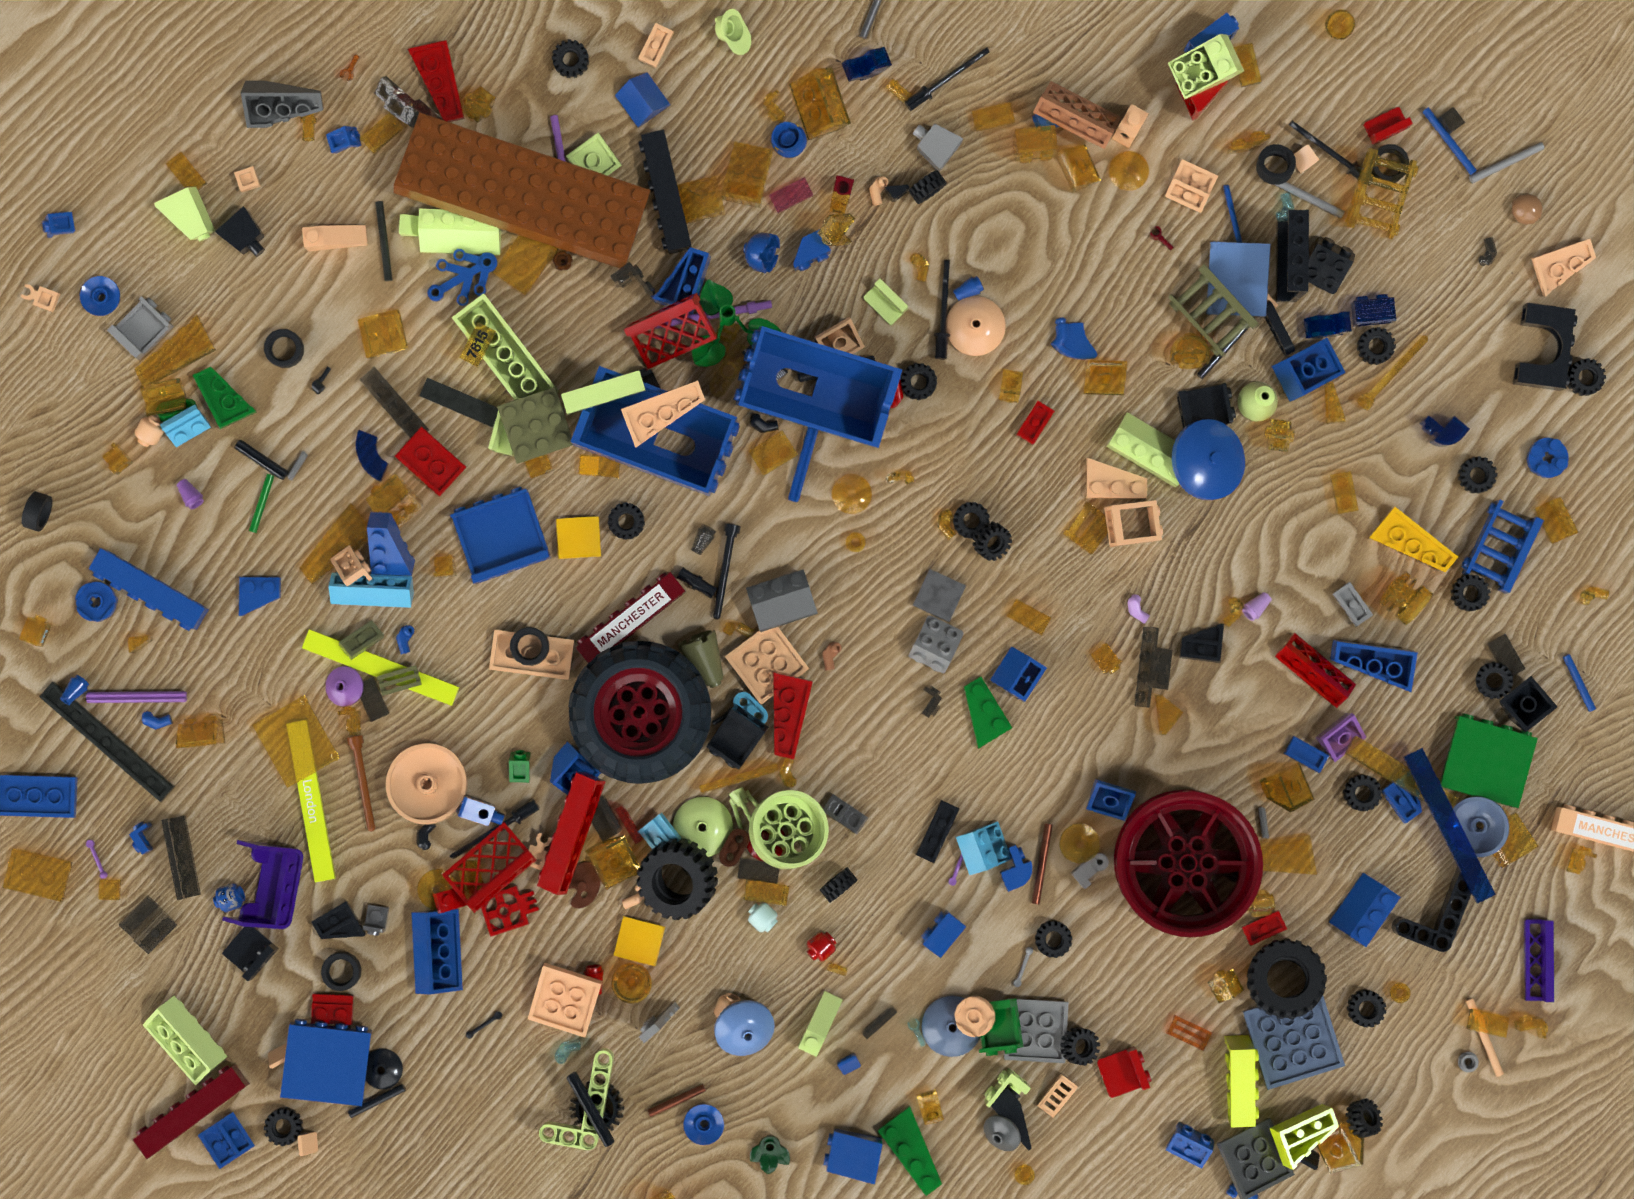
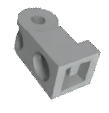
[1071,853,1109,889]

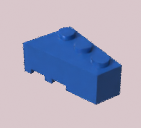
[652,247,711,314]
[367,512,415,576]

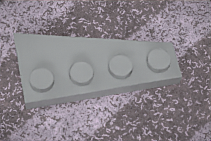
[639,1002,680,1043]

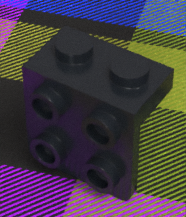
[1309,236,1355,294]

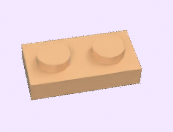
[638,23,674,69]

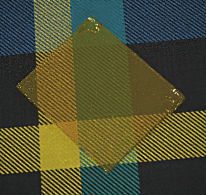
[252,695,340,788]

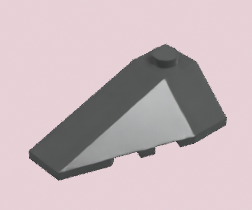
[241,81,324,128]

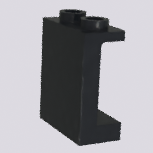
[1176,383,1236,429]
[706,704,769,769]

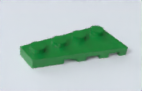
[878,1106,942,1196]

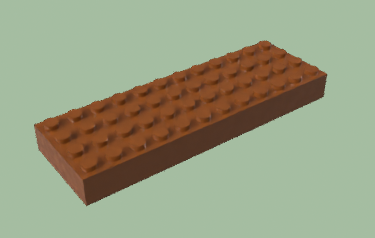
[394,112,651,270]

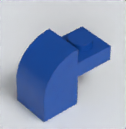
[1000,844,1032,892]

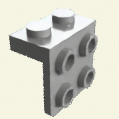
[908,616,963,674]

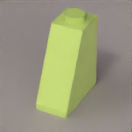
[154,187,215,242]

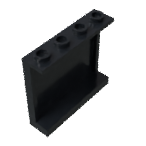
[1276,210,1309,302]

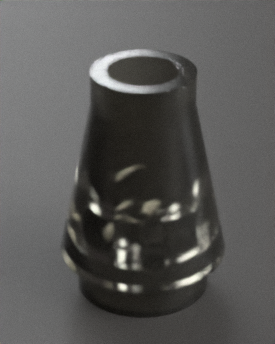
[691,524,716,555]

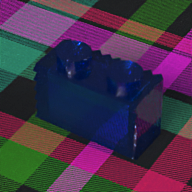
[1351,294,1397,327]

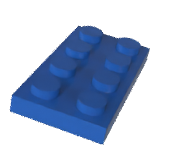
[0,775,78,818]

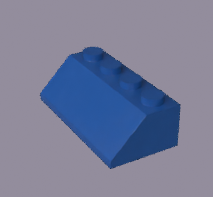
[411,909,463,995]

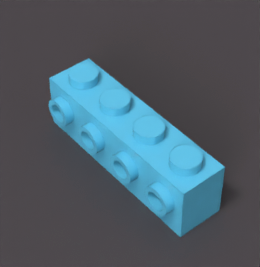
[329,573,414,608]

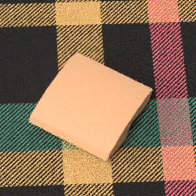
[1165,159,1218,213]

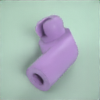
[1127,594,1150,624]

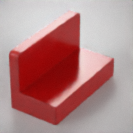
[1363,107,1413,145]

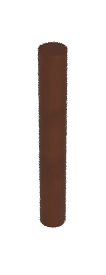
[648,1084,706,1117]

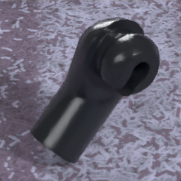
[750,414,779,433]

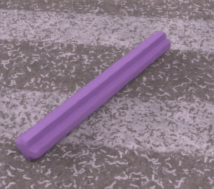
[86,691,187,703]

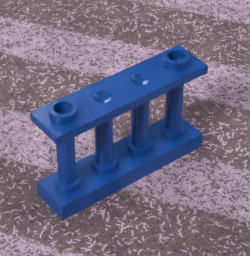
[1461,500,1544,594]

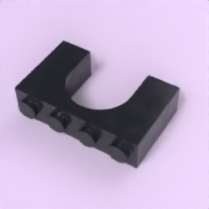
[1513,303,1578,391]

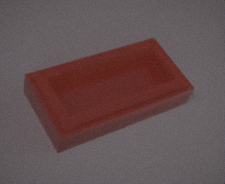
[615,805,643,844]

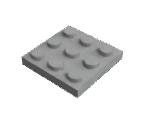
[1004,998,1069,1063]

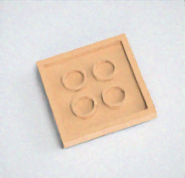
[725,627,809,705]
[528,963,603,1037]

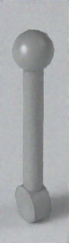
[1013,947,1033,987]

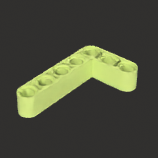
[539,1048,614,1150]

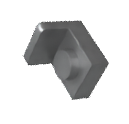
[362,904,389,936]

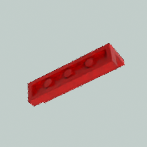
[1275,633,1356,708]

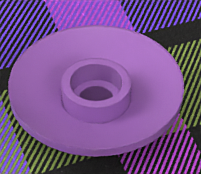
[326,666,363,707]

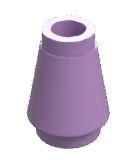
[1242,592,1272,621]

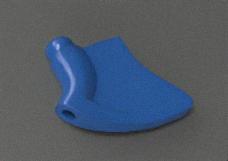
[1051,317,1098,360]

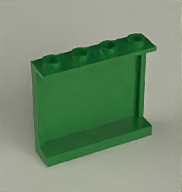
[1436,713,1538,808]

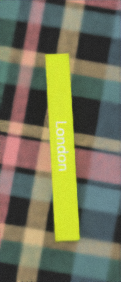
[287,720,336,882]

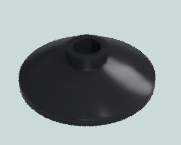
[366,1049,403,1090]

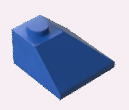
[550,741,601,795]

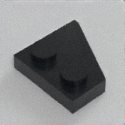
[1179,624,1224,663]

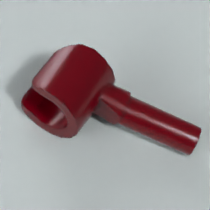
[1150,226,1174,251]

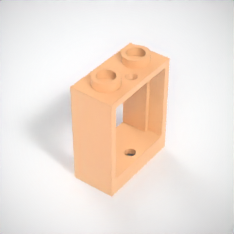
[1104,500,1163,547]

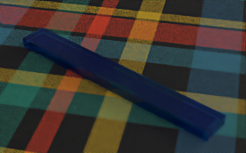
[1403,748,1496,904]

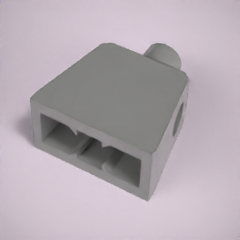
[913,124,963,172]

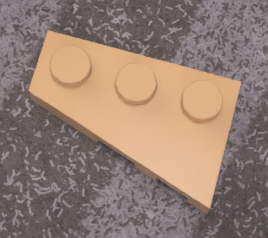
[1531,239,1596,297]
[1086,458,1147,499]

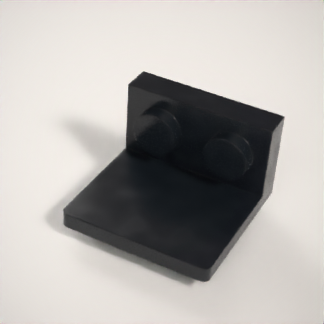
[222,927,279,981]

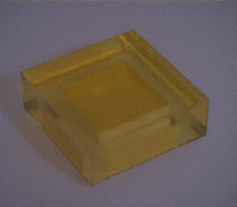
[98,879,121,900]

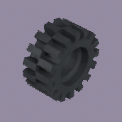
[552,39,589,78]
[908,170,947,204]
[1357,327,1396,365]
[1568,358,1606,396]
[901,363,937,400]
[1458,456,1498,494]
[953,502,990,539]
[608,503,645,540]
[973,521,1012,561]
[1451,575,1491,611]
[1476,661,1513,699]
[1343,775,1382,811]
[820,867,858,903]
[1035,920,1073,958]
[1347,990,1387,1028]
[1060,1027,1100,1066]
[1346,1098,1383,1138]
[264,1107,303,1146]

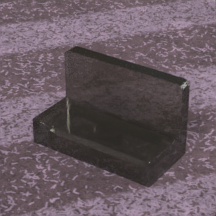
[592,795,624,841]

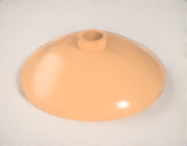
[946,296,1006,356]

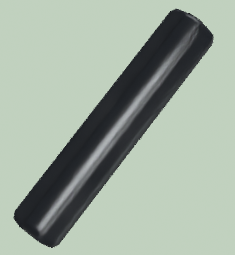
[235,440,289,480]

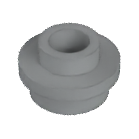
[1458,1052,1479,1072]

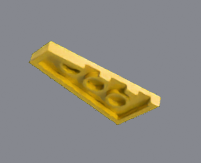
[1369,506,1458,572]

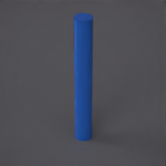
[1562,654,1596,712]

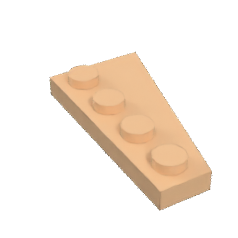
[621,380,705,448]

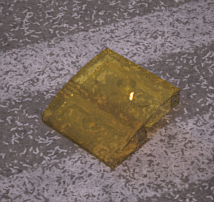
[358,309,408,359]
[1492,812,1539,868]

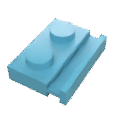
[160,404,211,447]
[638,812,681,849]

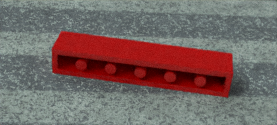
[537,772,606,895]

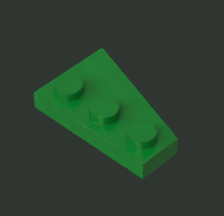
[193,367,257,430]
[964,677,1012,749]

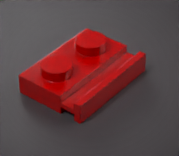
[311,993,354,1025]

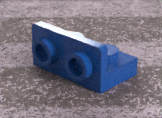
[1166,1122,1214,1169]

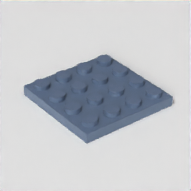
[1242,993,1345,1090]

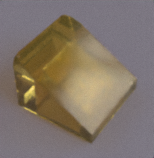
[128,636,153,653]

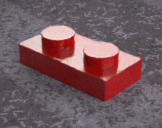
[1016,401,1055,445]
[433,885,474,914]
[1241,910,1287,946]

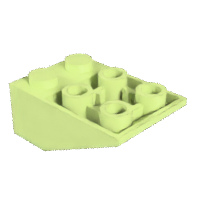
[1168,34,1244,99]

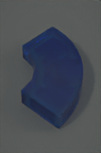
[356,430,389,482]

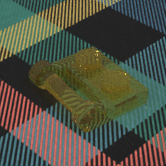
[1063,501,1108,555]

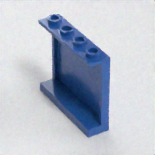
[450,487,551,584]
[280,1019,372,1106]

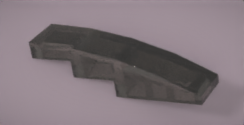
[359,366,430,439]

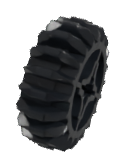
[569,1080,625,1131]

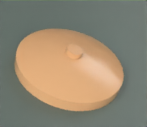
[386,743,468,825]

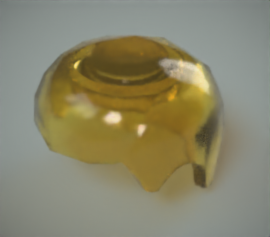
[1324,9,1355,40]

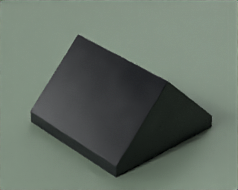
[1499,676,1557,732]

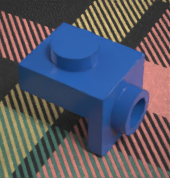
[129,822,153,854]

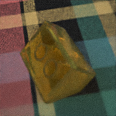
[789,67,851,140]

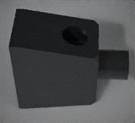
[215,206,265,257]

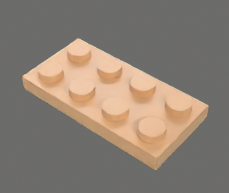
[489,630,575,680]

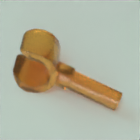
[340,54,359,81]

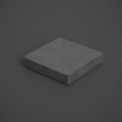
[913,569,966,622]

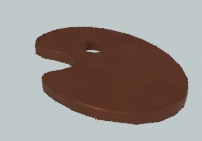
[569,862,601,908]

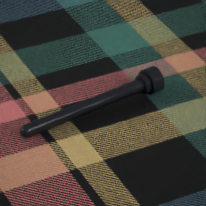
[713,523,741,620]

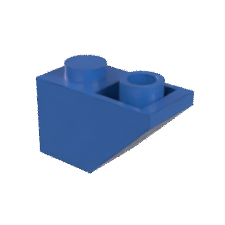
[793,229,831,272]

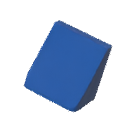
[837,1053,861,1075]

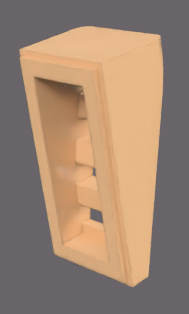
[1037,1073,1078,1118]

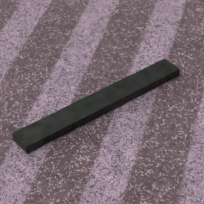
[39,682,175,802]

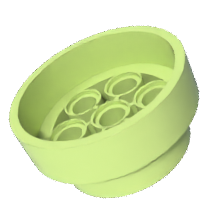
[749,790,829,869]

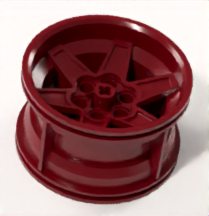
[1114,790,1263,938]

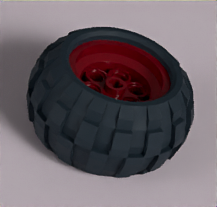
[568,641,711,784]

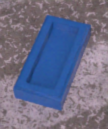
[1283,736,1329,773]

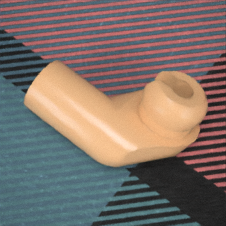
[622,886,644,909]

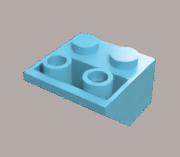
[956,821,1011,875]

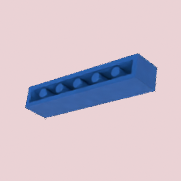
[89,548,209,631]

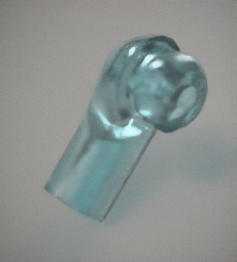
[1276,192,1294,222]
[555,1040,581,1064]

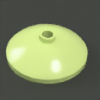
[673,797,733,857]

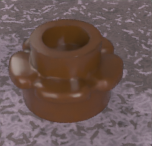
[553,251,573,271]

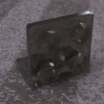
[610,262,656,302]

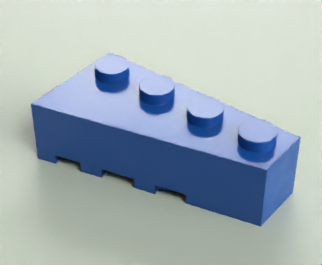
[1330,639,1418,692]

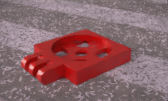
[481,886,540,937]

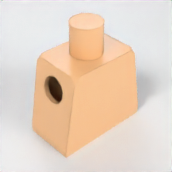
[1112,104,1149,149]

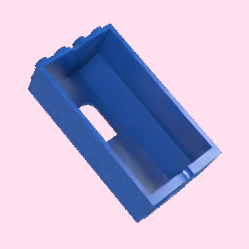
[733,326,902,448]
[570,366,740,497]

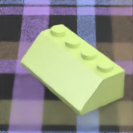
[418,208,501,255]
[1106,412,1179,487]
[143,996,227,1086]

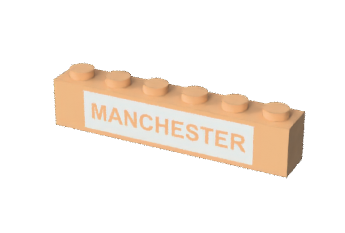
[1551,804,1634,852]

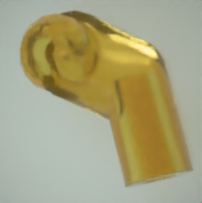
[910,253,929,282]
[886,470,915,485]
[723,621,754,638]
[779,758,797,788]

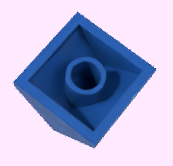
[615,73,670,128]
[1086,779,1136,821]

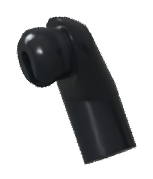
[416,824,437,850]

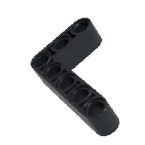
[1392,857,1481,952]

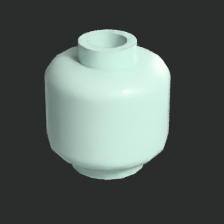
[748,902,778,933]

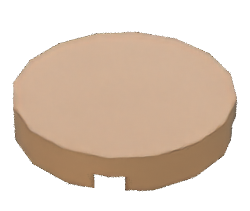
[955,996,995,1037]

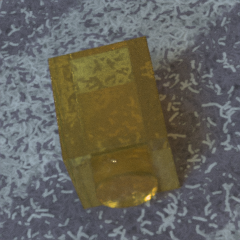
[19,615,52,647]

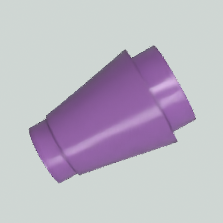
[176,479,204,510]

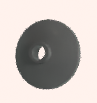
[984,1115,1021,1151]

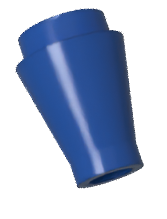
[953,276,984,301]
[60,675,89,705]

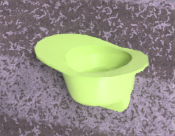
[715,9,751,55]

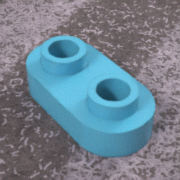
[733,692,768,724]

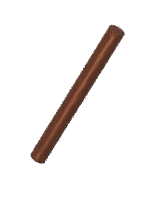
[1032,823,1053,905]

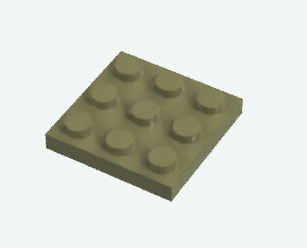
[497,387,573,464]

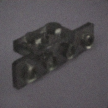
[1135,627,1173,708]

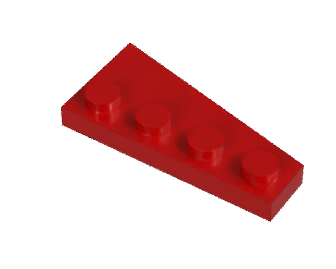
[408,40,465,122]
[773,672,813,760]

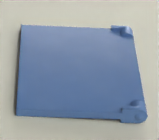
[1206,241,1271,317]

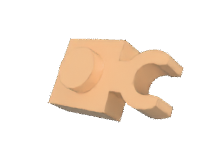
[21,284,60,312]
[529,833,552,871]

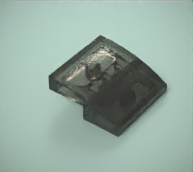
[119,895,177,954]

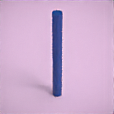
[1422,107,1477,175]

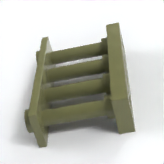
[1168,264,1260,357]

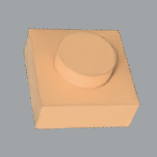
[234,166,261,193]

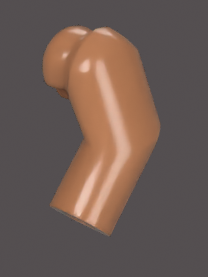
[822,642,842,671]

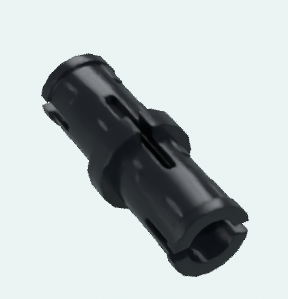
[677,567,717,599]

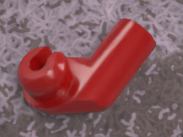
[890,379,903,408]

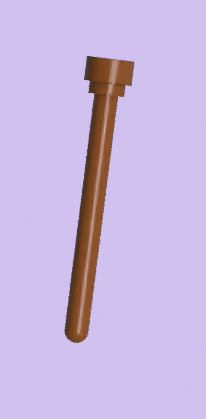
[347,735,375,832]

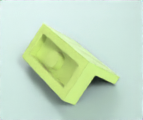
[864,279,908,325]
[488,411,514,457]

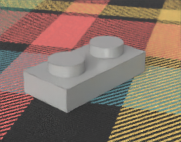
[1333,582,1373,627]

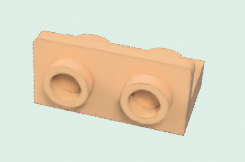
[330,545,372,586]

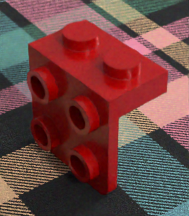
[1097,1046,1152,1098]

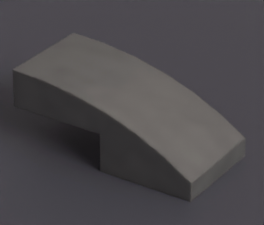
[823,794,868,834]

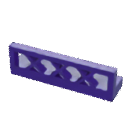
[1524,919,1554,1002]

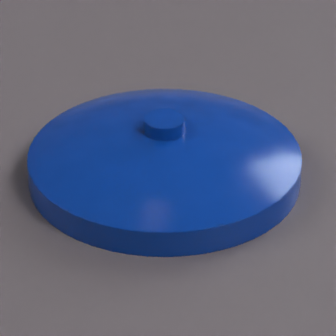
[1172,419,1245,500]

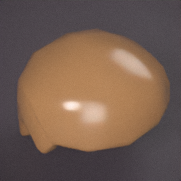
[1512,193,1543,225]

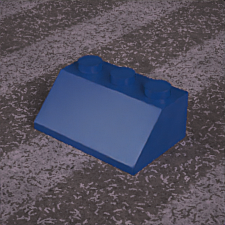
[1329,873,1401,947]

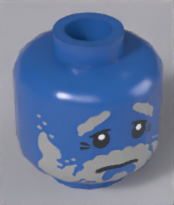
[213,883,245,912]

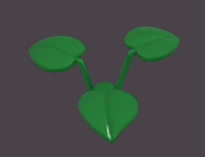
[692,279,782,367]

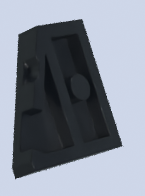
[311,901,367,939]

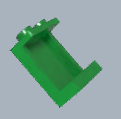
[979,998,1023,1056]

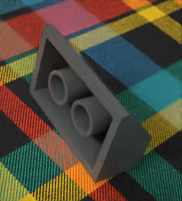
[746,569,818,632]

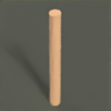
[1466,998,1504,1077]

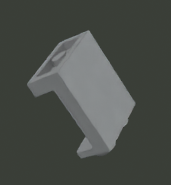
[107,296,174,361]

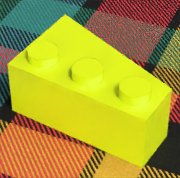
[1270,1104,1339,1170]

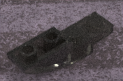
[374,76,445,128]

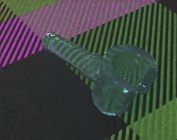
[908,1019,925,1047]

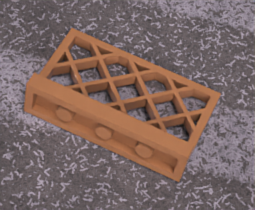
[1033,81,1121,149]

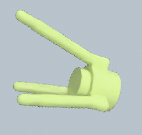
[729,787,773,829]

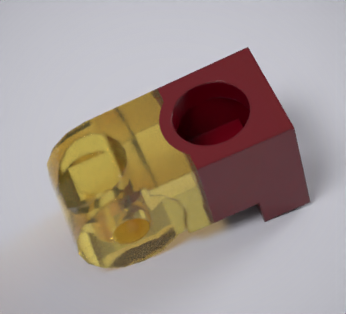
[829,175,854,216]

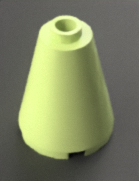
[1237,381,1278,422]

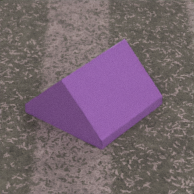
[1315,713,1367,762]

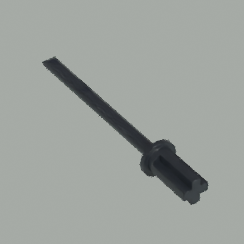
[905,47,990,111]
[1289,120,1375,186]
[934,260,950,360]
[450,799,540,859]

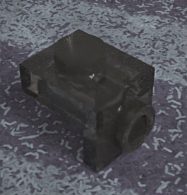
[922,686,942,718]

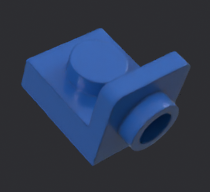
[326,126,361,154]
[42,212,75,238]

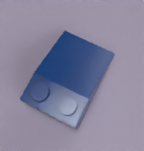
[1271,338,1346,402]

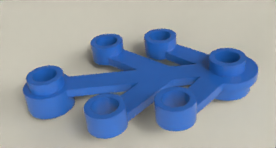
[427,249,498,306]

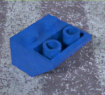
[990,646,1047,702]
[921,910,966,958]

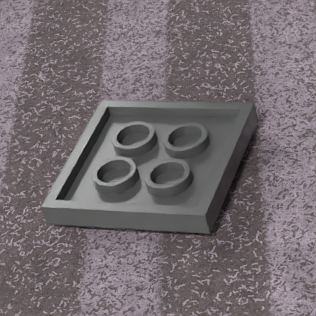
[1216,1118,1295,1199]

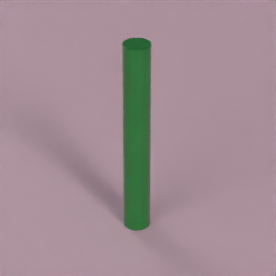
[249,474,274,533]

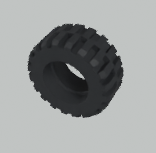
[636,838,718,920]
[1246,939,1327,1019]

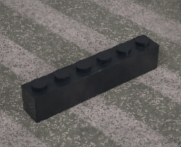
[638,129,692,254]

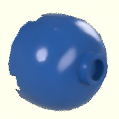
[743,232,780,274]

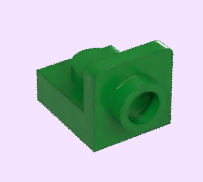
[509,750,531,783]

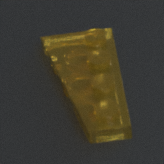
[299,503,368,584]

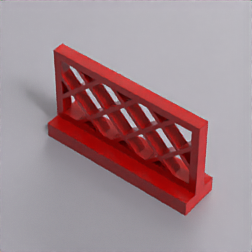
[624,293,717,369]
[442,822,536,913]

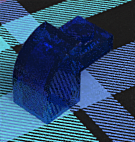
[841,47,892,82]
[1304,311,1352,339]
[1419,415,1470,447]

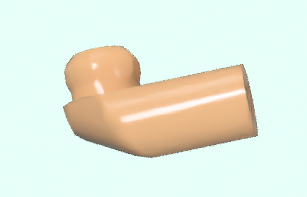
[869,176,889,206]

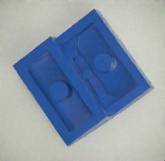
[198,1112,255,1169]

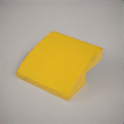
[556,516,601,559]
[613,916,665,966]

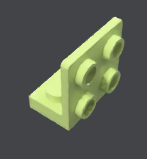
[984,1068,1031,1107]

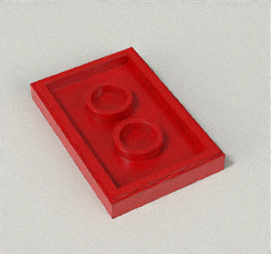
[395,426,466,497]

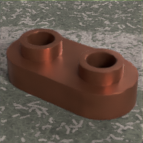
[719,829,750,867]

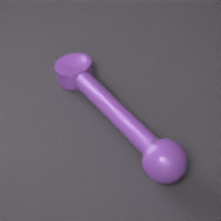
[86,840,108,879]
[948,853,963,886]

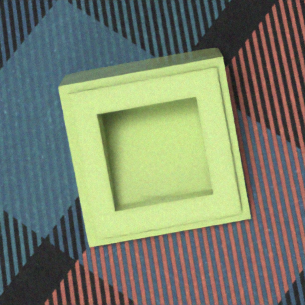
[399,214,419,237]

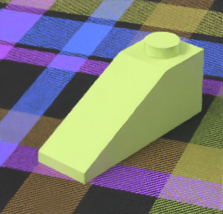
[798,991,843,1057]

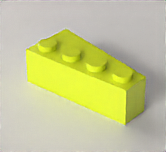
[1224,1035,1259,1127]

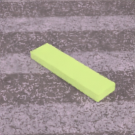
[561,371,646,414]

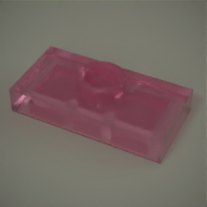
[769,177,813,214]

